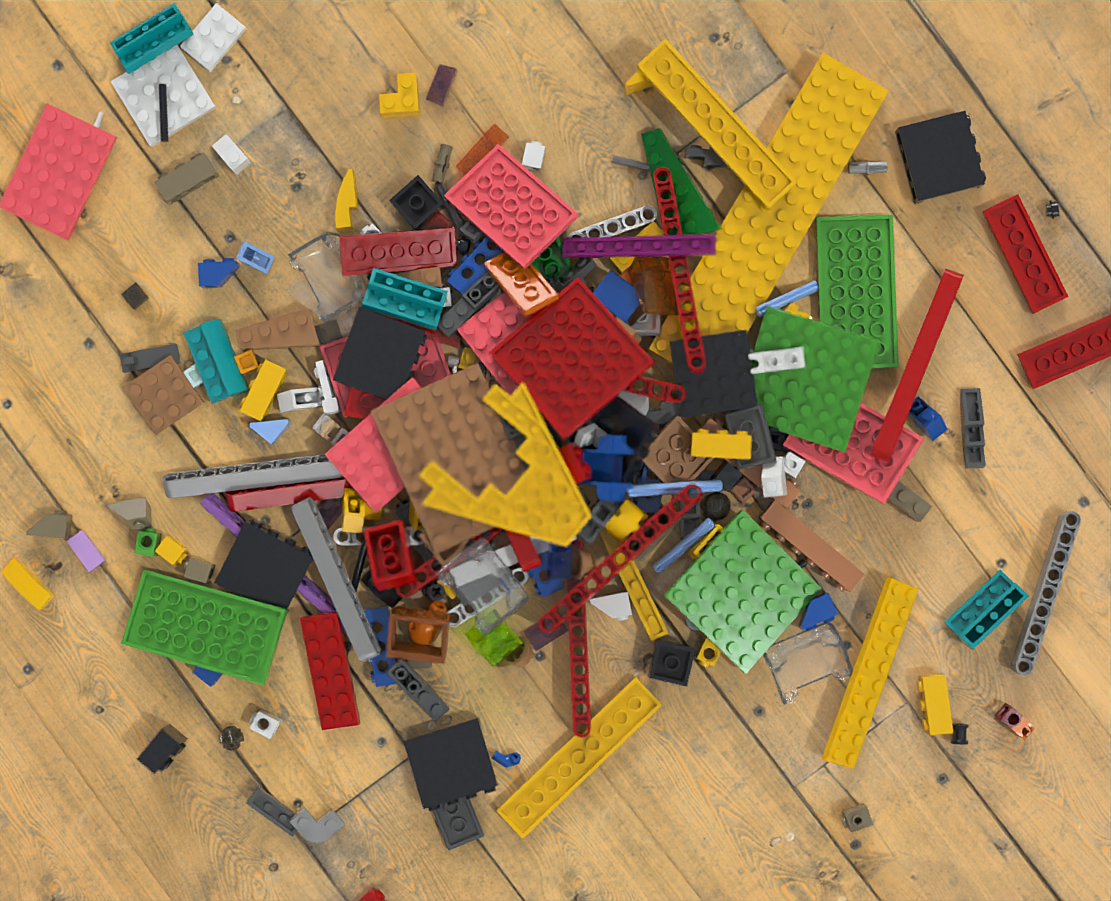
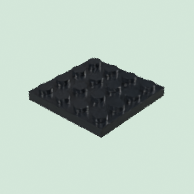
[670,329,758,418]

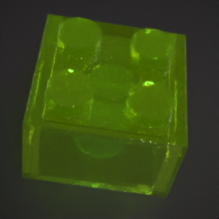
[465,608,523,667]

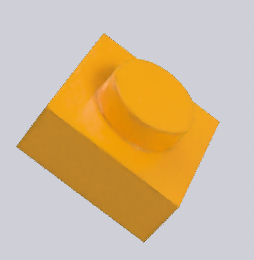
[234,349,259,375]

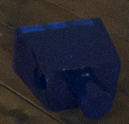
[547,542,572,579]

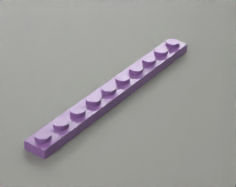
[200,493,345,631]

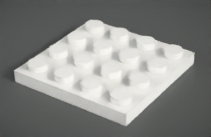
[110,45,216,147]

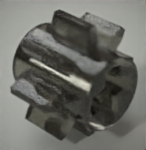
[219,726,244,750]

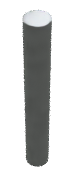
[612,155,650,172]

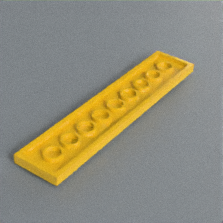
[636,38,797,209]
[821,576,919,770]
[496,676,662,839]

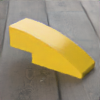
[335,169,359,231]
[1,557,55,610]

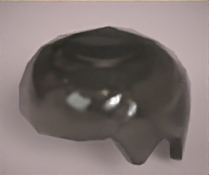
[700,492,731,521]

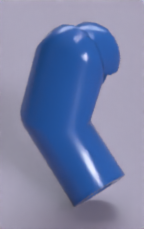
[491,750,521,768]

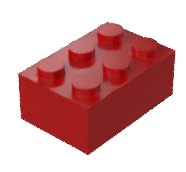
[364,520,417,591]

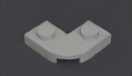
[290,807,345,842]

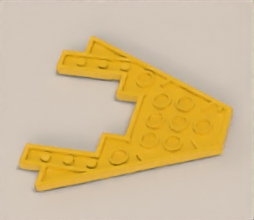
[419,383,591,547]

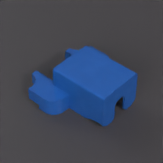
[593,270,663,338]
[579,435,634,501]

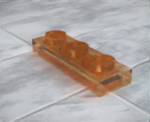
[456,123,509,175]

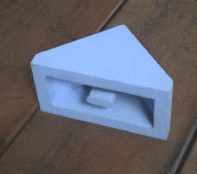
[236,241,275,274]
[250,419,291,445]

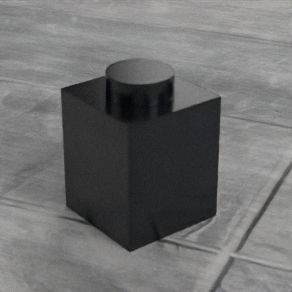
[710,461,743,492]

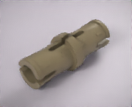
[431,144,453,184]

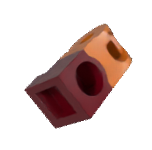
[994,703,1035,740]

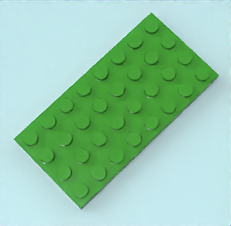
[815,215,899,369]
[121,569,288,686]

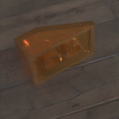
[628,257,679,315]

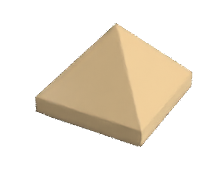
[320,420,341,442]

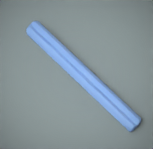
[627,480,722,497]

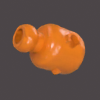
[408,600,447,646]

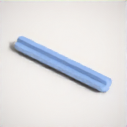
[755,281,819,317]
[653,518,715,573]

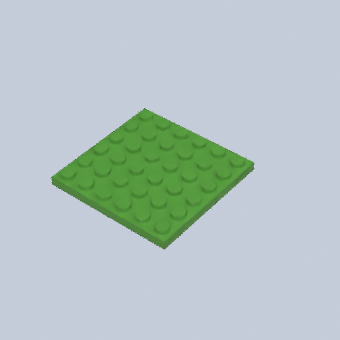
[739,306,880,453]
[664,510,822,674]

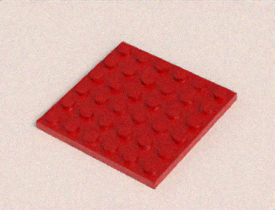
[489,277,655,440]

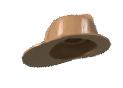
[560,543,596,581]
[491,636,535,667]

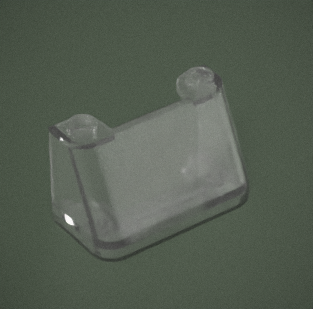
[288,232,367,322]
[436,538,529,635]
[763,622,853,705]

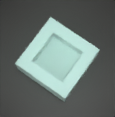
[183,364,203,388]

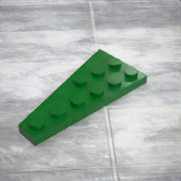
[641,128,722,236]

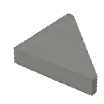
[631,299,662,336]

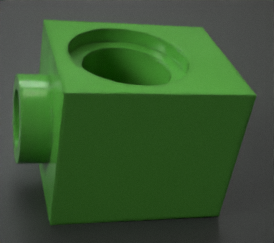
[134,527,162,557]

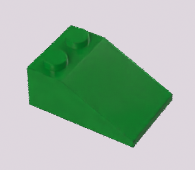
[531,237,572,280]

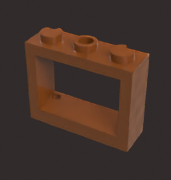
[386,606,451,664]

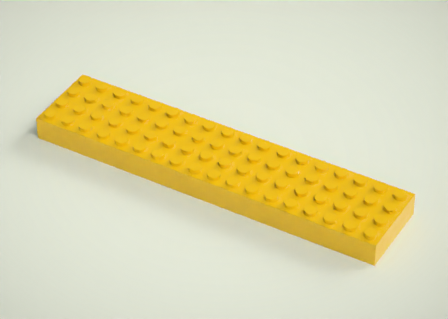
[648,53,889,366]

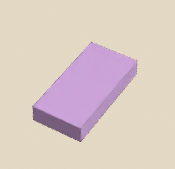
[66,530,106,572]

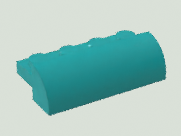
[110,3,194,74]
[361,268,448,330]
[183,319,249,404]
[944,570,1029,650]

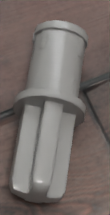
[848,160,887,175]

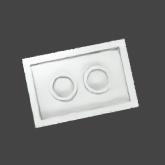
[180,3,246,72]

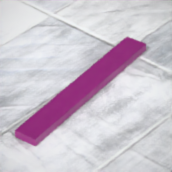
[562,234,717,259]

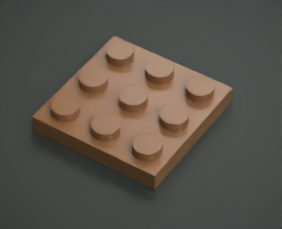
[123,355,204,435]
[642,415,715,496]

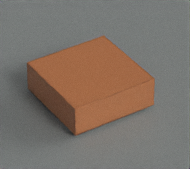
[730,477,757,504]

